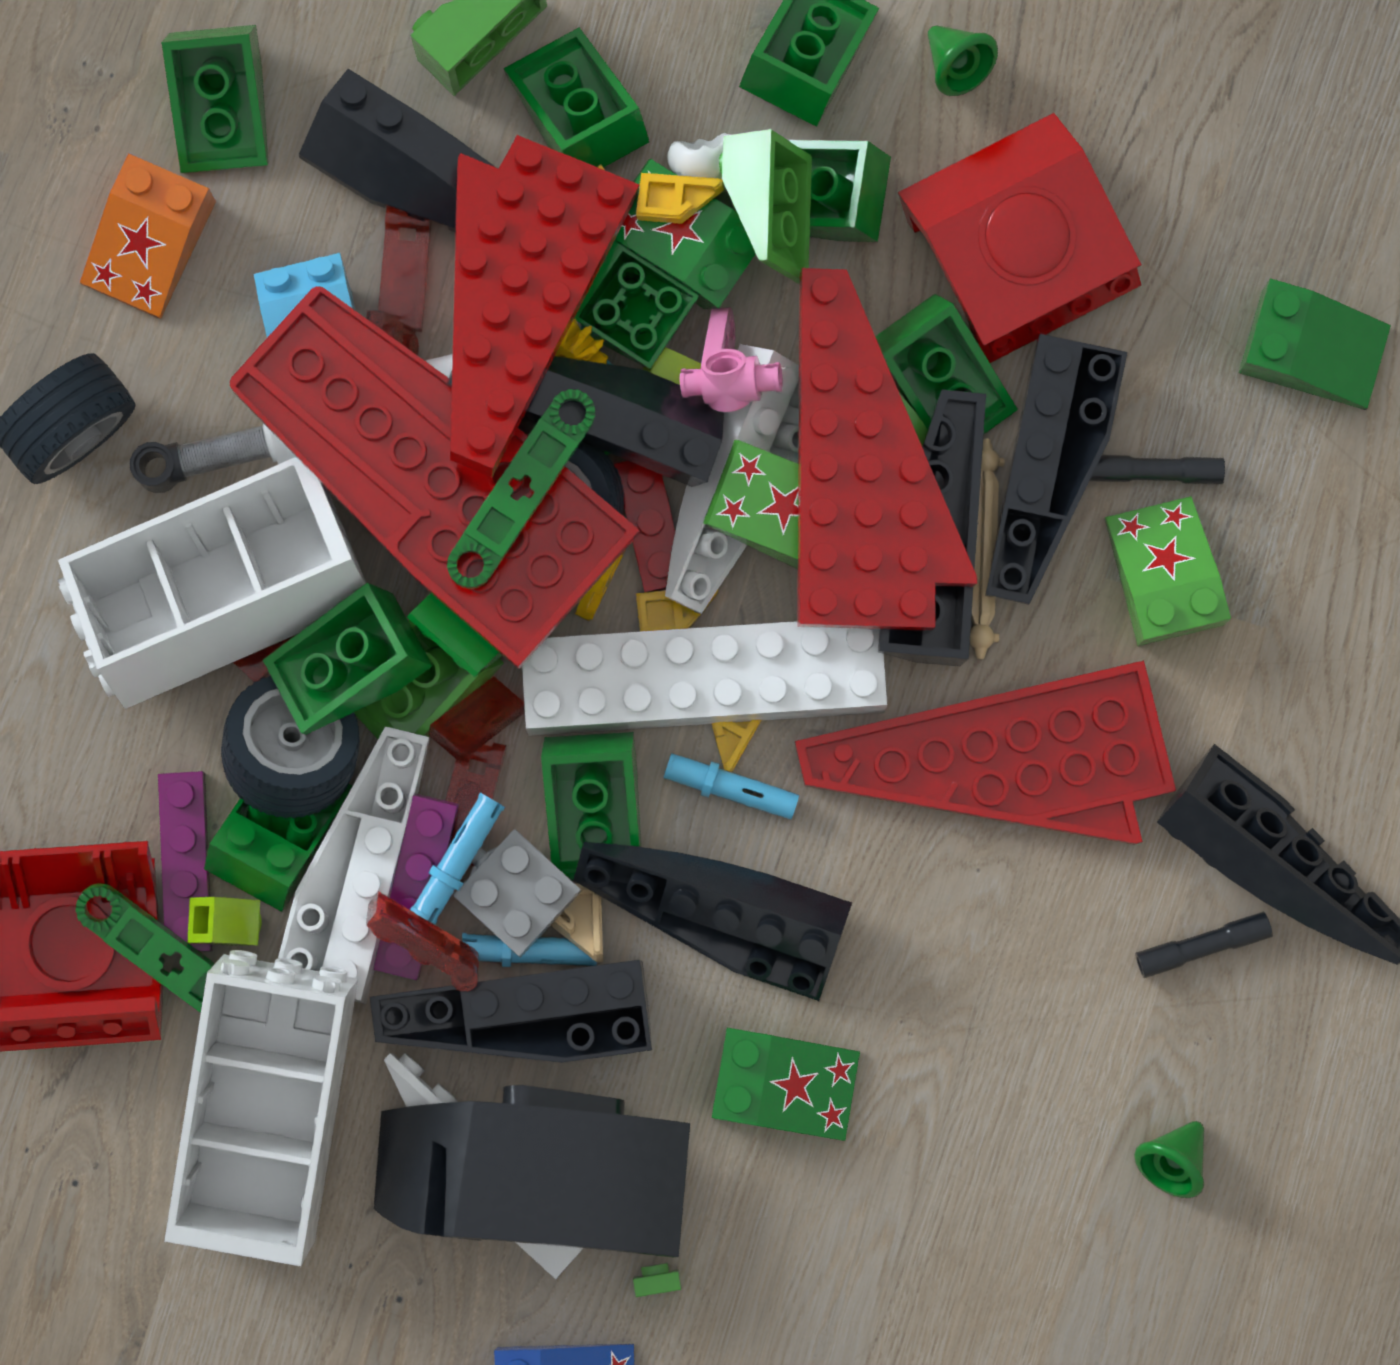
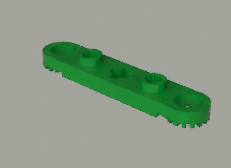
[447,389,595,589]
[76,884,215,1013]

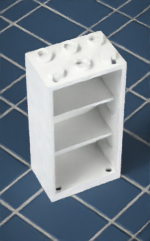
[58,457,366,709]
[164,950,358,1266]

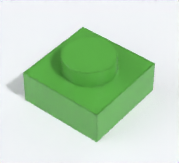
[633,1263,682,1297]

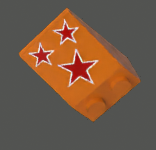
[80,153,216,319]

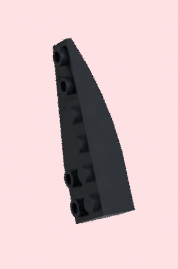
[985,334,1128,605]
[573,842,852,1001]
[370,960,652,1063]

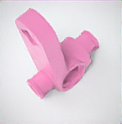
[680,307,783,412]

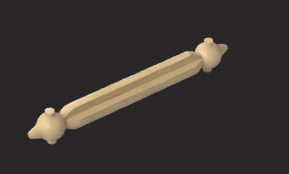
[970,438,1005,659]

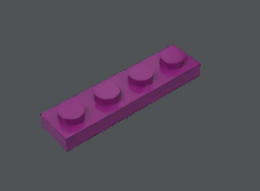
[158,771,213,954]
[373,794,459,981]

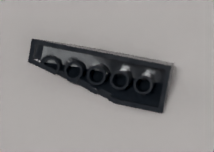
[299,69,495,232]
[446,356,724,487]
[878,390,986,667]
[1157,744,1400,965]

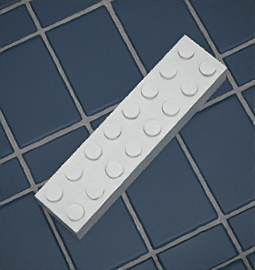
[522,621,887,736]

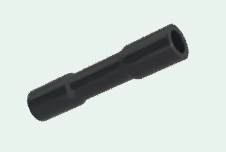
[1090,455,1225,484]
[1135,911,1273,978]

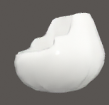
[667,133,729,193]

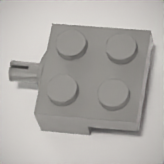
[453,829,582,958]

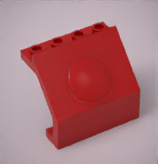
[898,113,1142,363]
[0,841,163,1052]

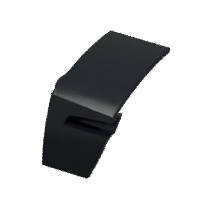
[374,1085,690,1258]

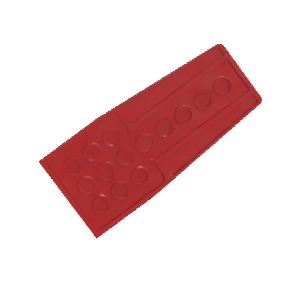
[229,286,640,669]

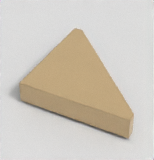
[550,884,603,962]

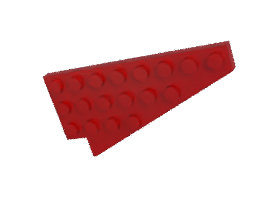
[450,135,640,477]
[797,268,977,630]
[794,660,1176,845]

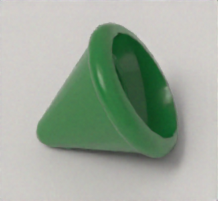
[928,25,998,96]
[1134,1121,1204,1198]

